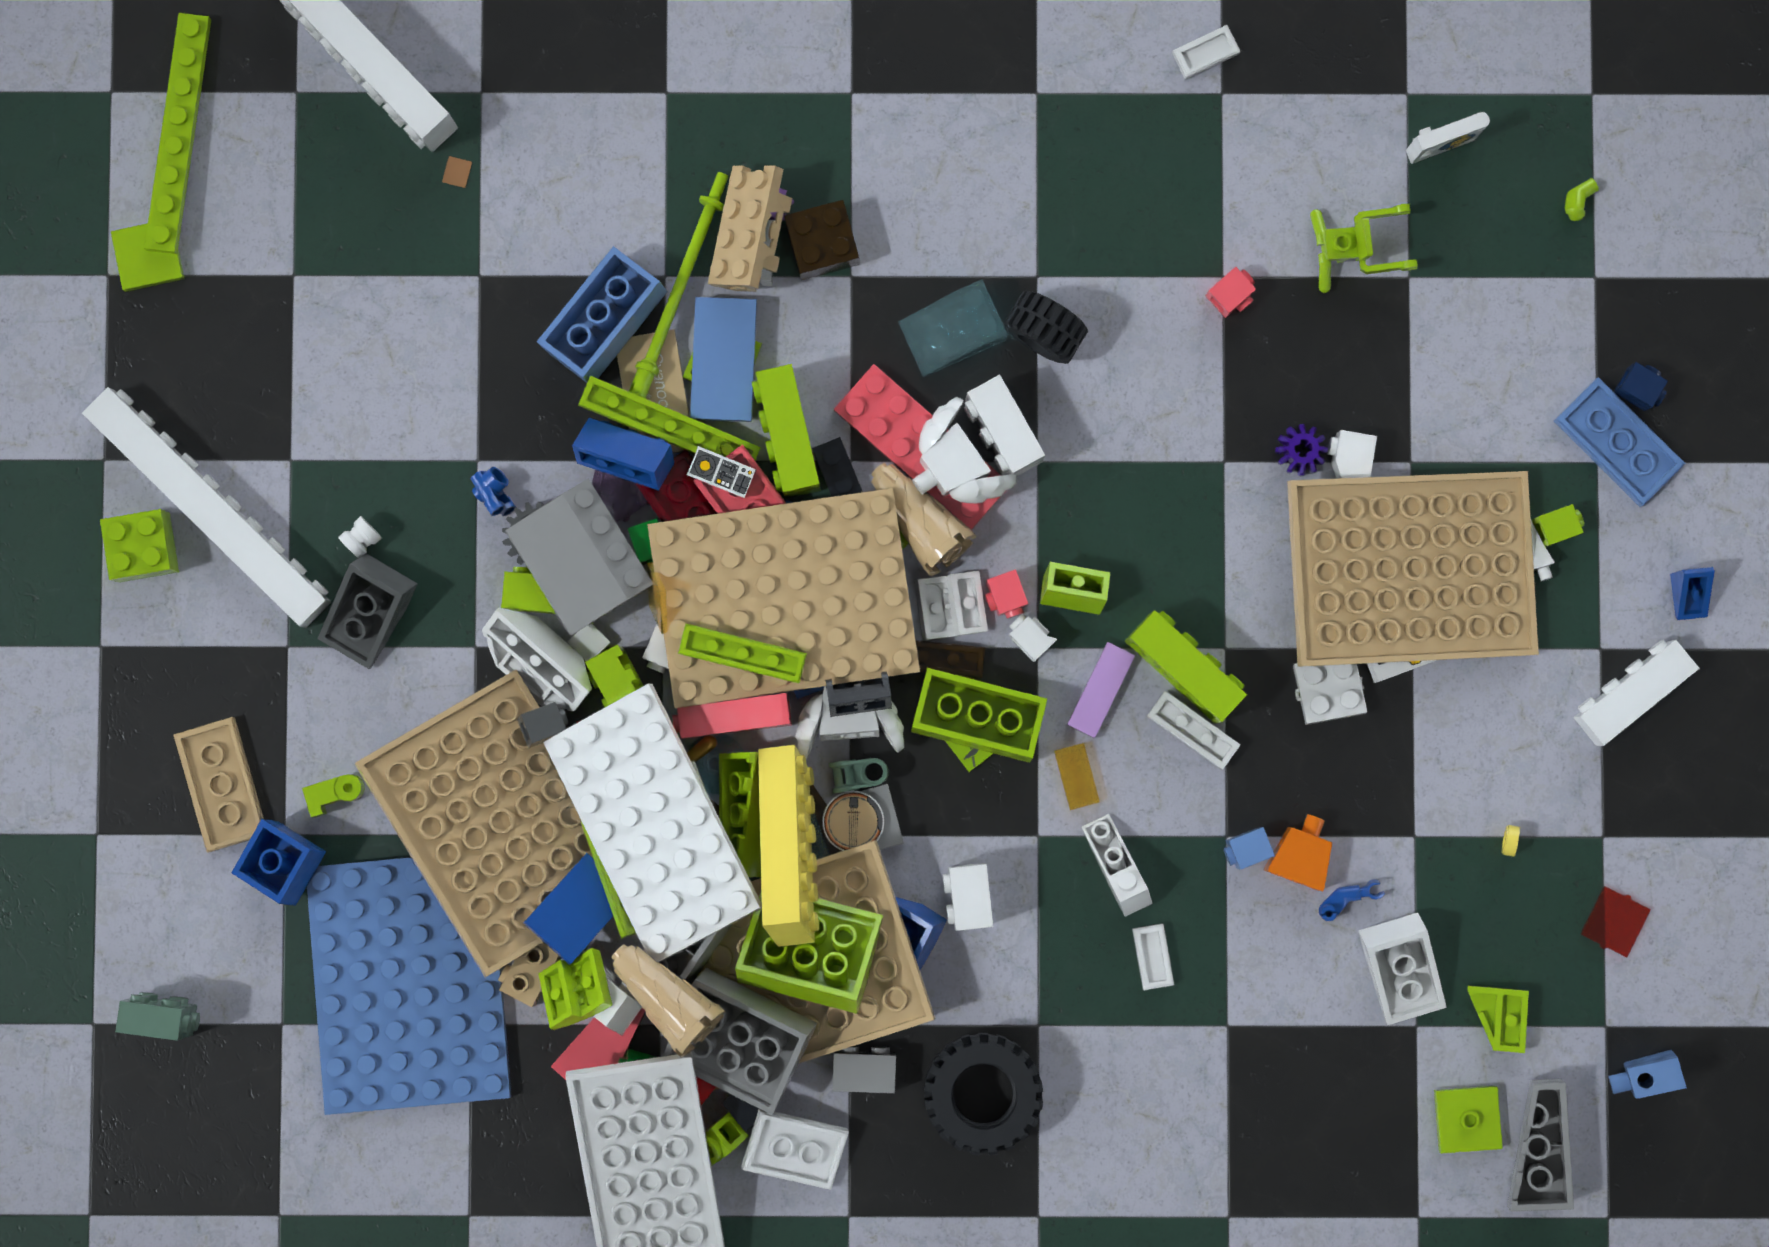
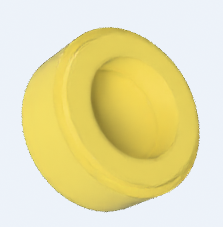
[1501,825,1520,857]

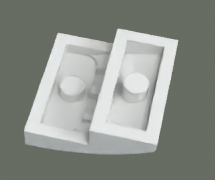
[914,571,988,641]

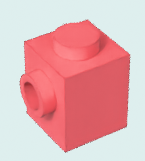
[1205,267,1256,318]
[985,569,1028,619]

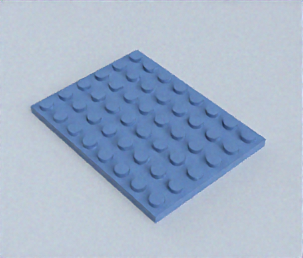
[307,858,512,1115]

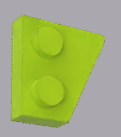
[1467,985,1529,1053]

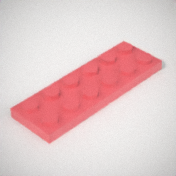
[834,364,1006,530]

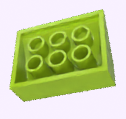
[735,891,883,1014]

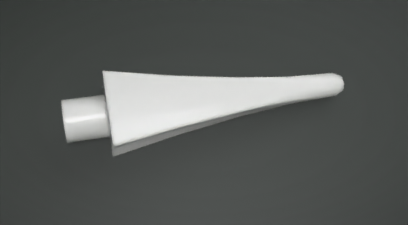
[1531,521,1555,581]

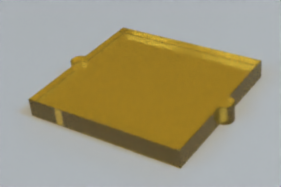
[647,562,667,634]

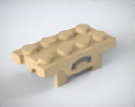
[708,166,793,292]

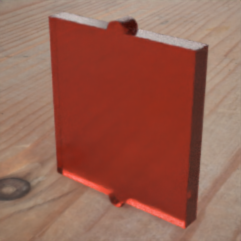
[1580,886,1651,958]

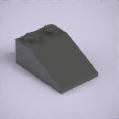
[318,553,418,669]

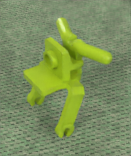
[1310,204,1418,293]

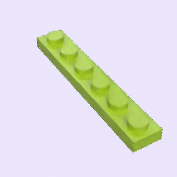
[578,376,761,461]

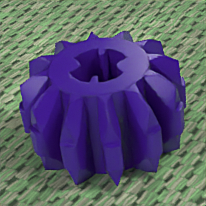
[1275,424,1328,477]

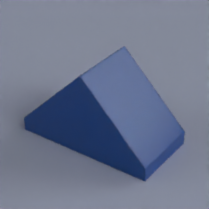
[1670,567,1715,620]

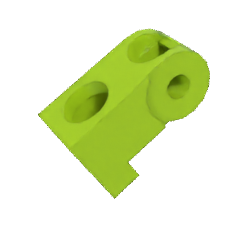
[302,774,365,818]

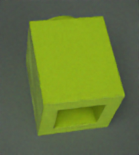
[1531,504,1584,547]

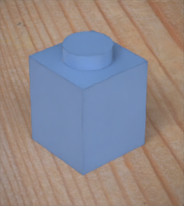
[1224,827,1275,870]

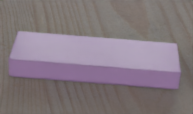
[1067,642,1135,738]

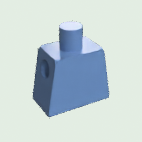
[1608,1050,1687,1099]

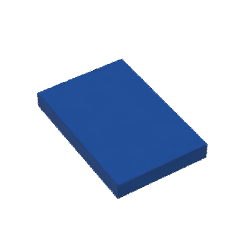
[523,853,613,965]

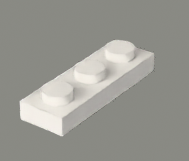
[1147,691,1240,770]

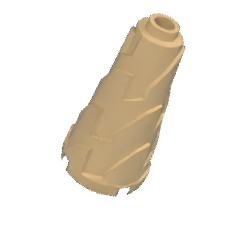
[871,463,976,576]
[611,944,726,1058]

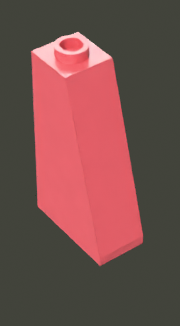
[672,693,792,739]
[551,1007,646,1080]

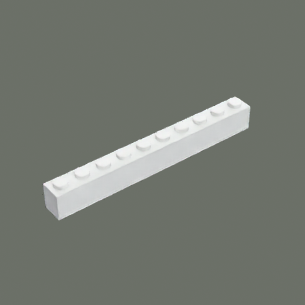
[82,387,331,628]

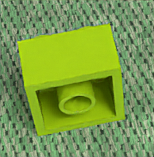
[100,509,179,583]

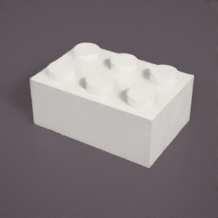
[964,374,1045,476]

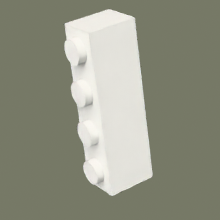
[1573,640,1700,746]

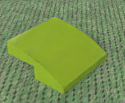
[538,948,612,1030]

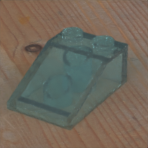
[898,279,1008,377]

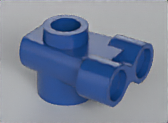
[471,467,516,516]

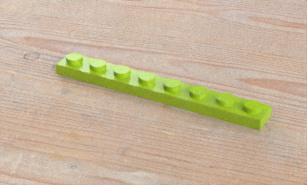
[144,13,211,254]

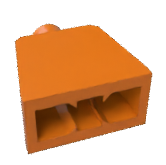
[1264,814,1332,892]

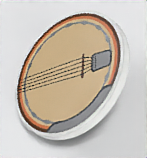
[823,791,884,851]

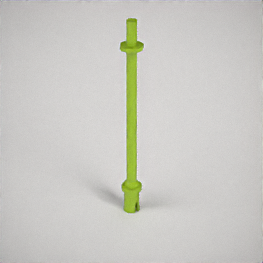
[628,172,729,399]

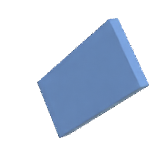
[690,297,757,422]
[1554,377,1686,507]

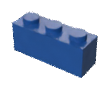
[572,418,675,490]

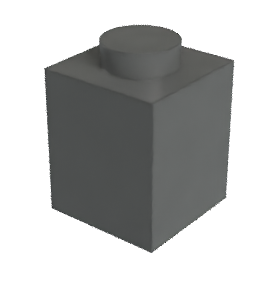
[517,702,568,748]

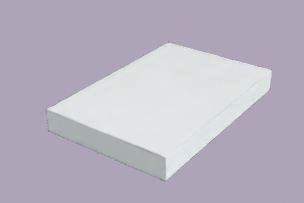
[741,1109,849,1190]

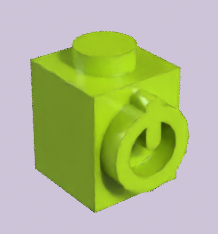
[705,1112,749,1166]

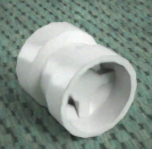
[338,516,382,558]

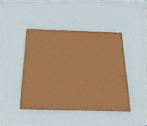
[442,156,472,188]

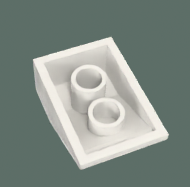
[1358,913,1447,1025]

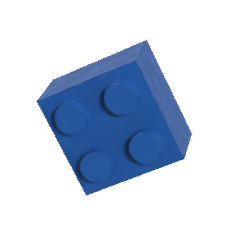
[231,819,326,905]

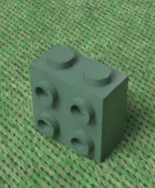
[115,992,200,1041]

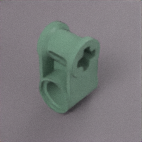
[828,758,889,794]

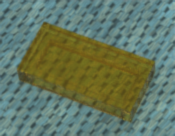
[1054,743,1100,810]

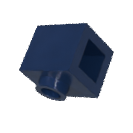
[1613,362,1668,411]

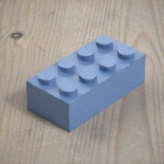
[537,246,668,383]

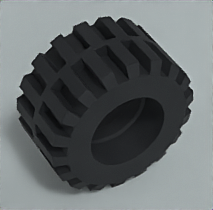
[1004,291,1088,364]

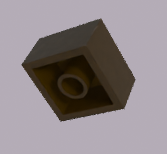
[784,200,860,281]

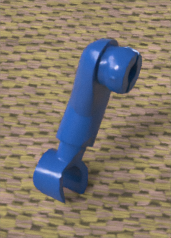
[1319,879,1385,921]

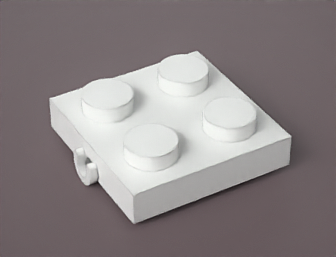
[1293,663,1367,725]

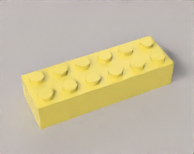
[758,745,819,947]

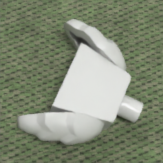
[912,397,1017,504]
[795,686,904,759]

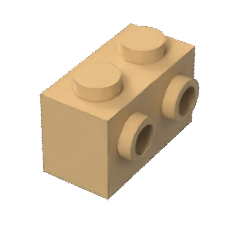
[498,942,561,1007]

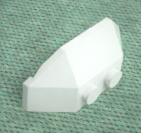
[482,607,592,711]

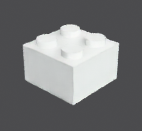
[943,863,993,931]

